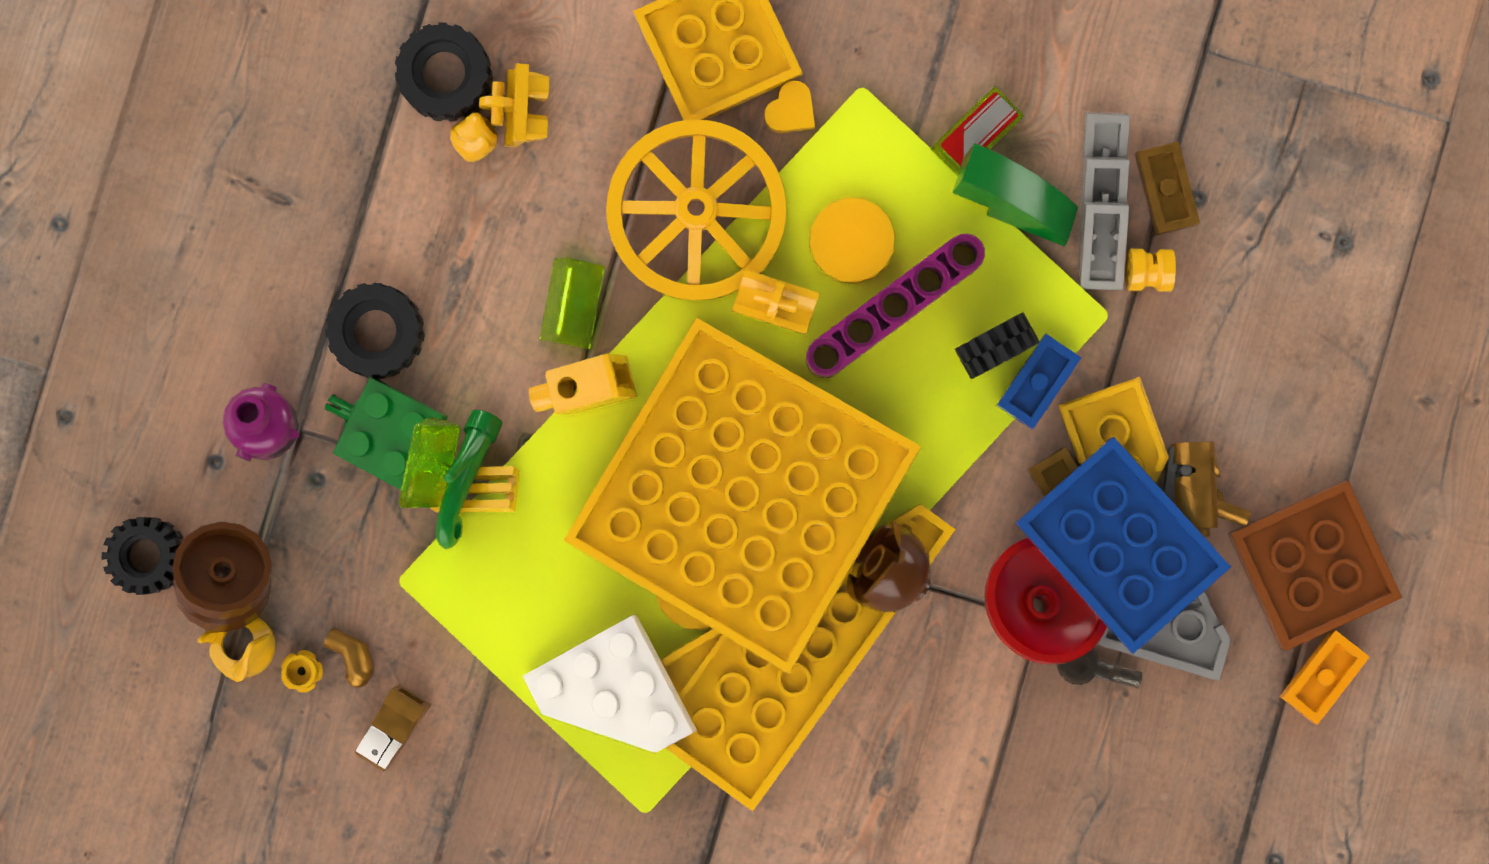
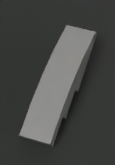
[1079,112,1130,290]

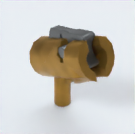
[1163,442,1251,537]

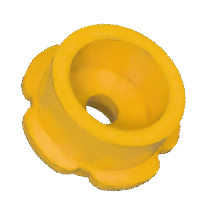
[281,650,323,693]

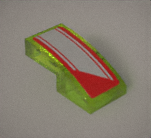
[931,86,1024,177]

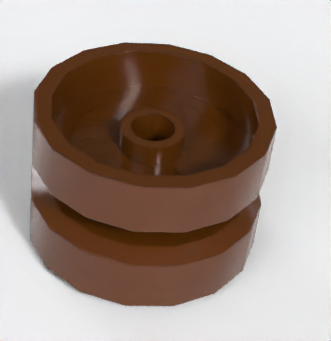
[172,522,272,632]

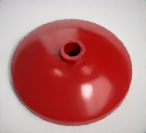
[984,538,1107,665]

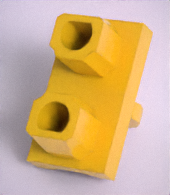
[479,63,550,147]
[732,269,819,335]

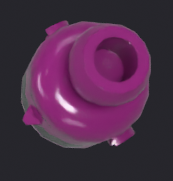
[223,383,300,462]

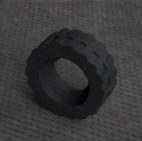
[395,22,492,122]
[325,283,425,379]

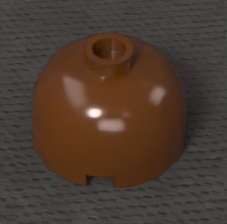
[847,522,930,612]

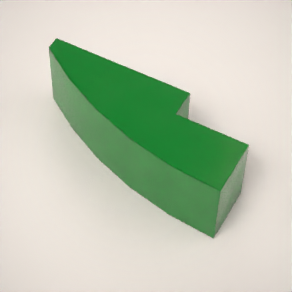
[952,143,1078,246]

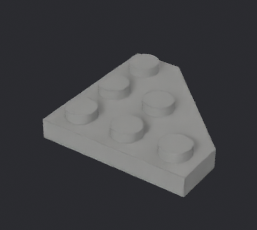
[1097,591,1231,681]

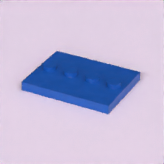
[1015,436,1231,654]

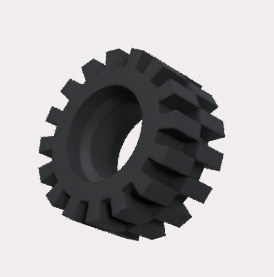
[955,312,1040,379]
[102,517,183,595]

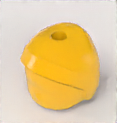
[450,112,498,162]

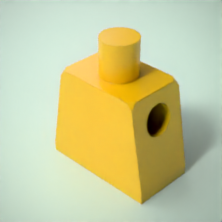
[529,353,637,414]

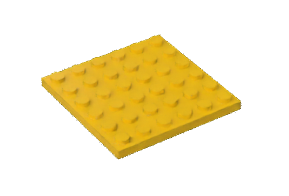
[564,318,921,674]

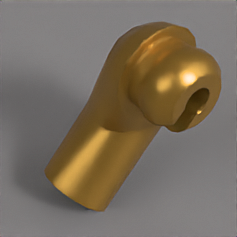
[323,627,374,688]

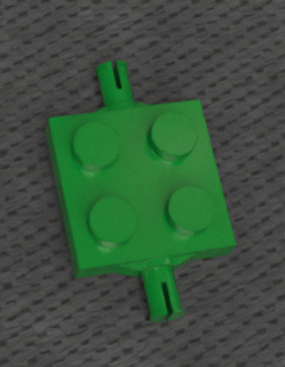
[325,377,456,493]

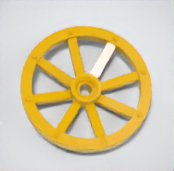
[606,120,787,301]

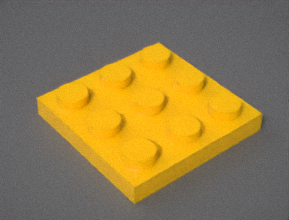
[633,0,803,121]

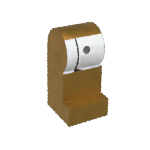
[355,685,431,772]

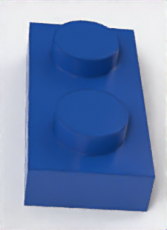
[996,334,1081,430]

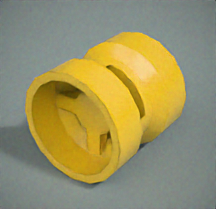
[1125,248,1176,292]

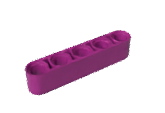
[806,234,985,378]

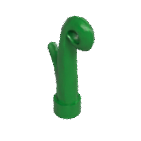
[435,409,503,549]

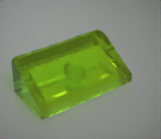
[540,257,605,349]
[398,417,460,509]

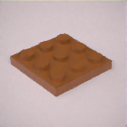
[1227,480,1403,651]

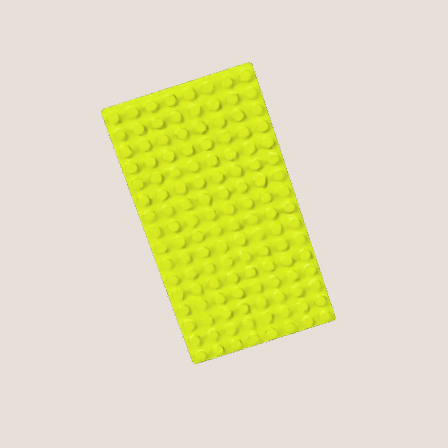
[399,88,1108,813]

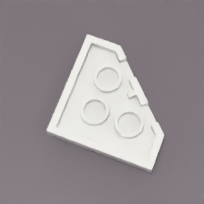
[523,614,697,753]

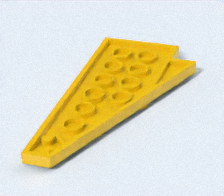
[660,504,956,812]

